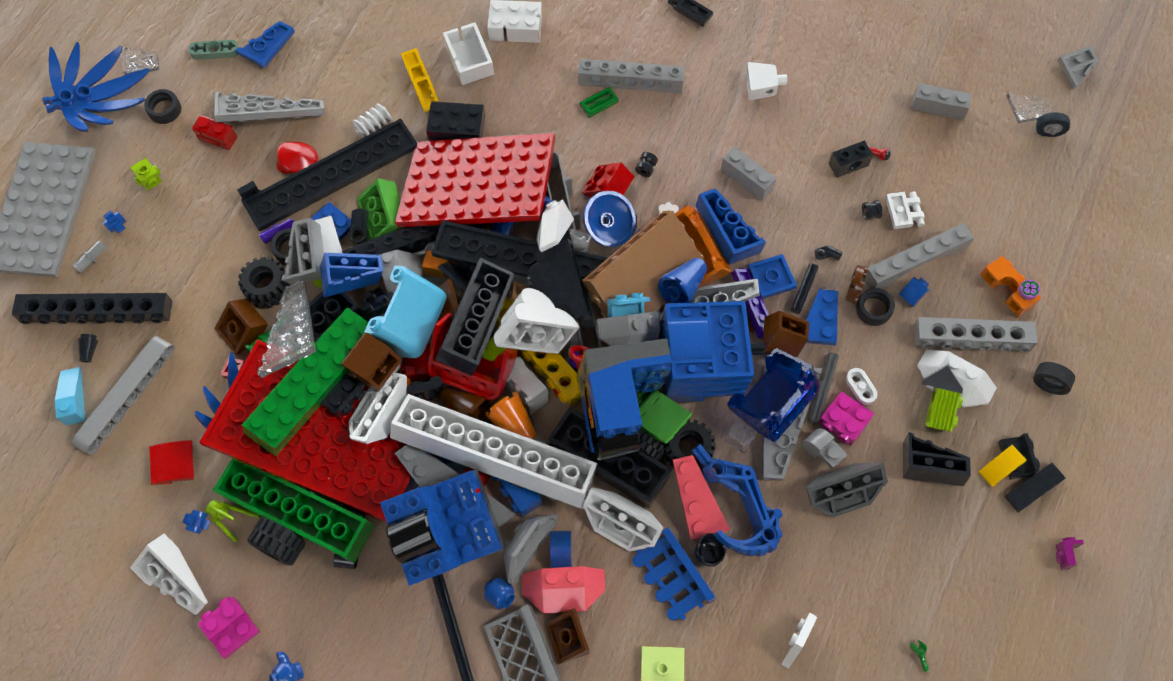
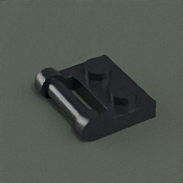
[407,376,443,401]

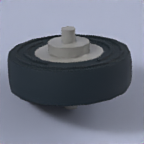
[1036,112,1070,137]

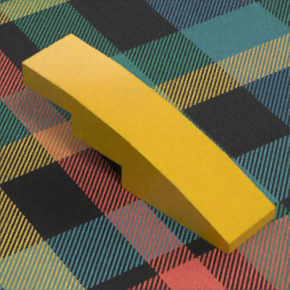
[400,48,439,113]

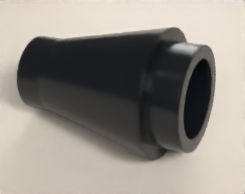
[78,334,98,363]

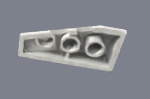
[130,534,208,615]

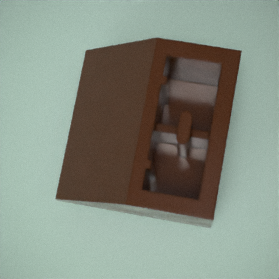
[763,311,809,363]
[341,332,403,391]

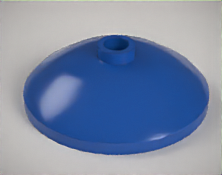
[583,191,636,247]

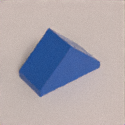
[550,531,572,568]

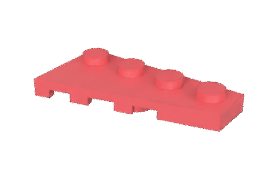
[672,455,730,540]

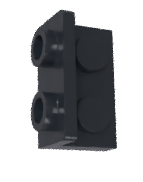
[321,373,366,419]
[998,433,1040,480]

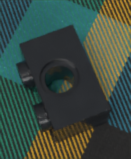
[829,140,873,178]

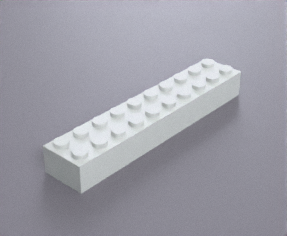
[390,394,597,508]

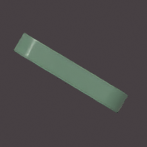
[188,40,239,60]

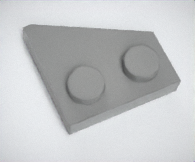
[1058,46,1099,89]

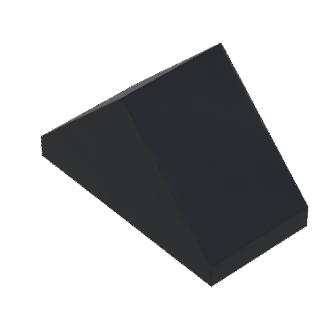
[922,365,963,393]

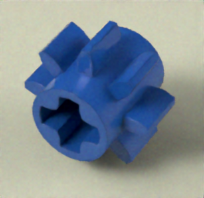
[102,211,127,233]
[182,510,211,534]

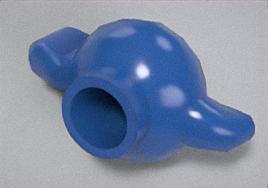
[269,652,304,681]

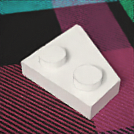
[781,613,817,669]

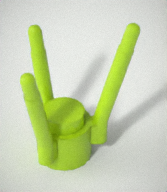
[206,500,260,543]

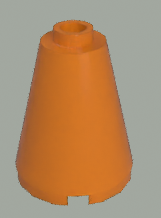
[485,391,537,440]

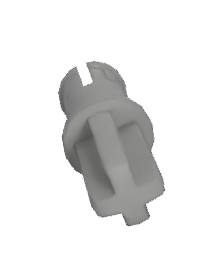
[72,241,107,274]

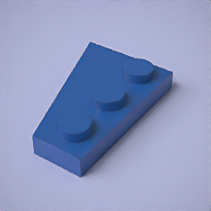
[236,21,295,68]

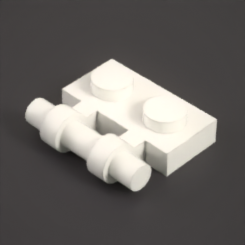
[885,191,925,229]

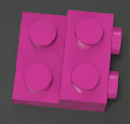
[819,391,874,446]
[197,597,260,659]

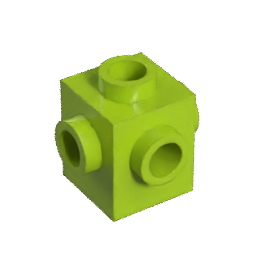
[130,158,163,191]

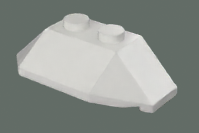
[917,349,997,408]
[349,372,407,444]
[583,487,663,551]

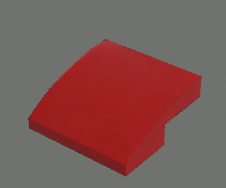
[149,440,194,485]

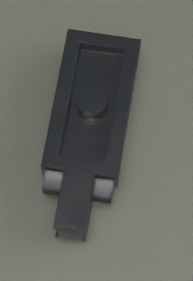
[668,0,713,27]

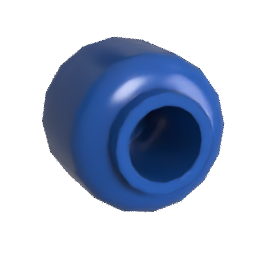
[484,578,515,609]

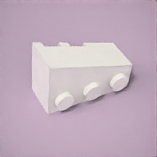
[505,356,549,415]

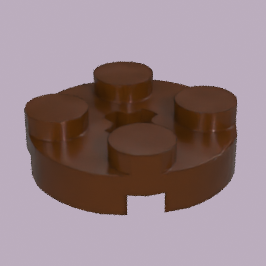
[845,265,869,304]

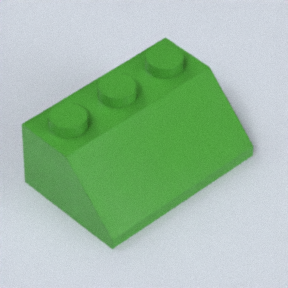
[357,178,404,241]

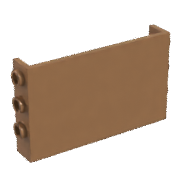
[582,211,707,318]

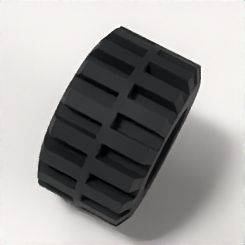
[238,257,291,309]
[664,419,716,470]
[247,518,306,566]

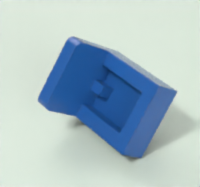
[899,277,930,307]

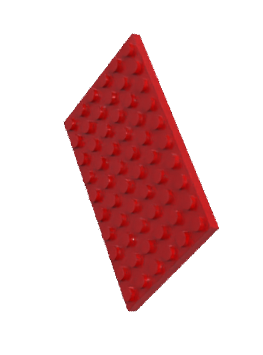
[199,339,412,523]

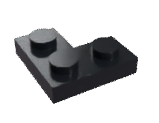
[360,288,394,322]

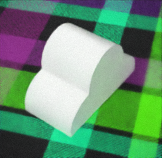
[494,288,580,354]

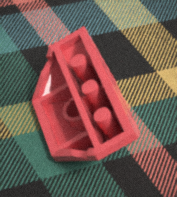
[522,566,605,614]

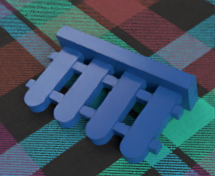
[633,527,716,621]

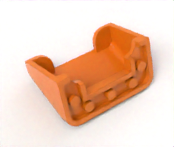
[675,205,732,288]

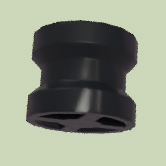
[862,200,882,221]

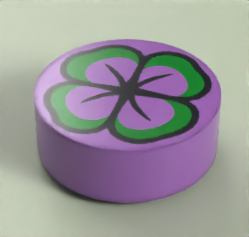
[1018,280,1040,300]

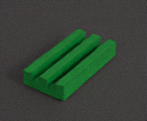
[580,87,619,118]

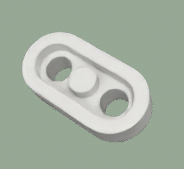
[846,368,877,405]

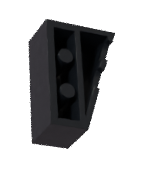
[903,432,971,486]

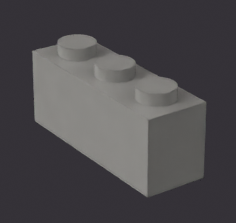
[911,83,972,120]
[721,147,777,201]

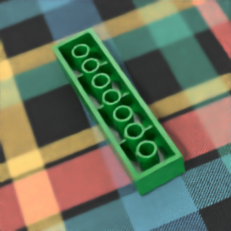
[242,308,368,457]
[212,458,375,563]

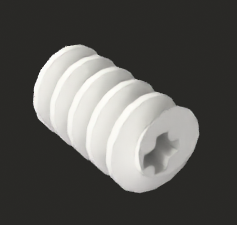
[352,104,393,139]

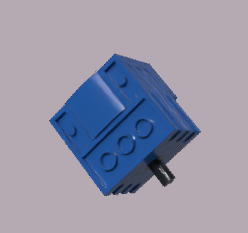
[659,301,765,402]

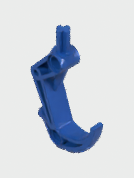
[691,444,782,556]

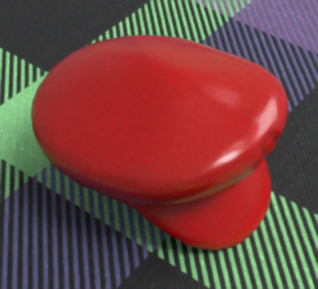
[276,142,318,174]

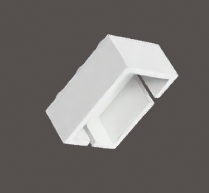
[487,0,542,43]
[443,22,494,85]

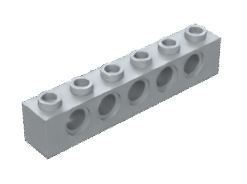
[578,59,684,93]
[914,317,1037,352]

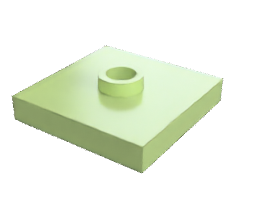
[641,646,684,681]

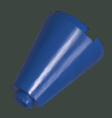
[657,258,707,303]

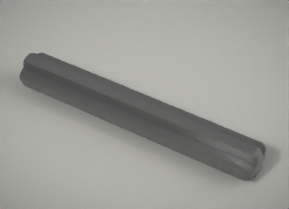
[808,352,839,424]

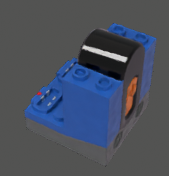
[577,339,672,461]
[380,470,506,586]

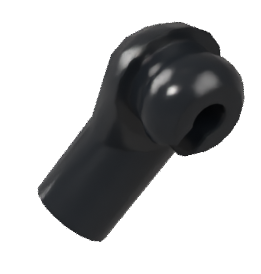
[815,245,843,261]

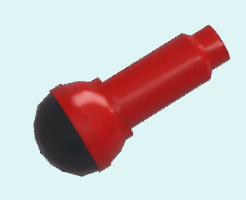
[868,146,891,161]

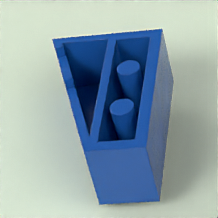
[320,252,383,297]

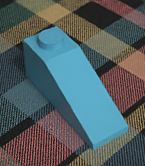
[55,367,85,425]

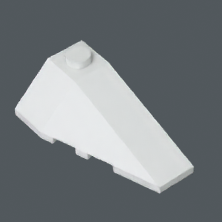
[536,200,574,252]

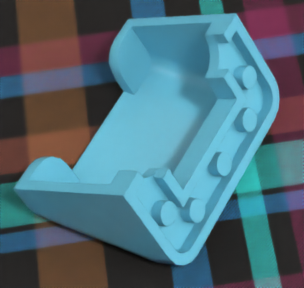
[364,266,447,358]

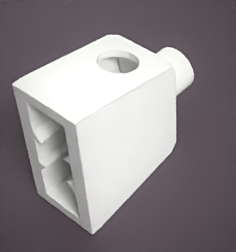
[746,62,787,100]

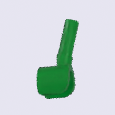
[910,640,929,672]

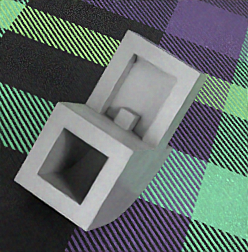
[801,428,848,469]

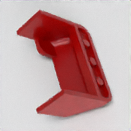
[427,313,518,400]

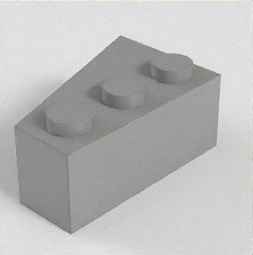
[282,218,324,286]

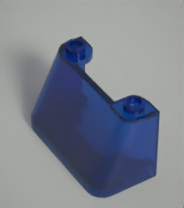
[727,348,819,442]

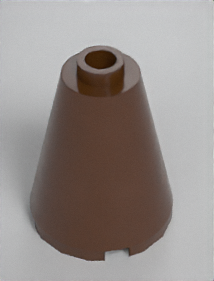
[439,386,494,423]

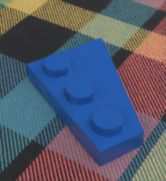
[806,289,838,346]

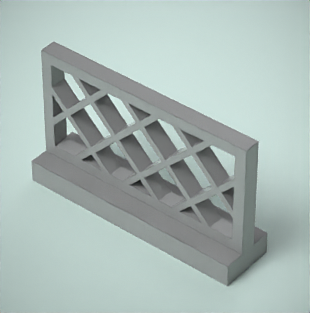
[484,604,562,681]

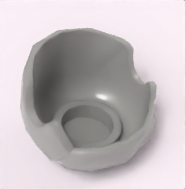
[569,229,592,251]

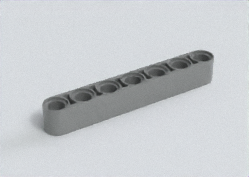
[72,336,174,455]

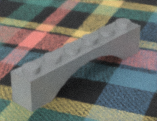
[863,223,974,289]

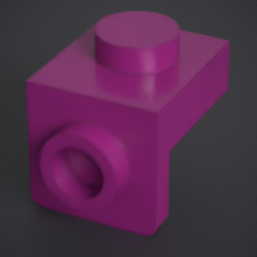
[1056,537,1084,570]

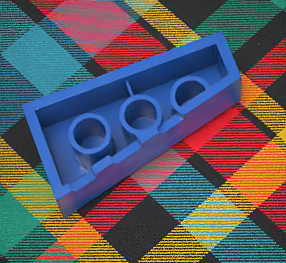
[695,188,766,265]

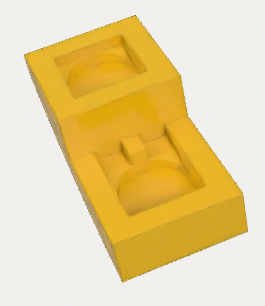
[978,445,1026,488]

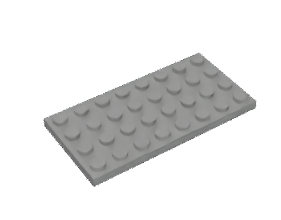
[0,142,96,278]

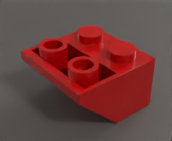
[582,162,635,198]

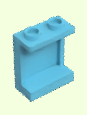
[607,293,650,318]

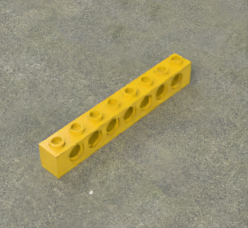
[496,296,581,407]

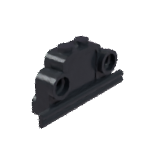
[527,230,595,330]

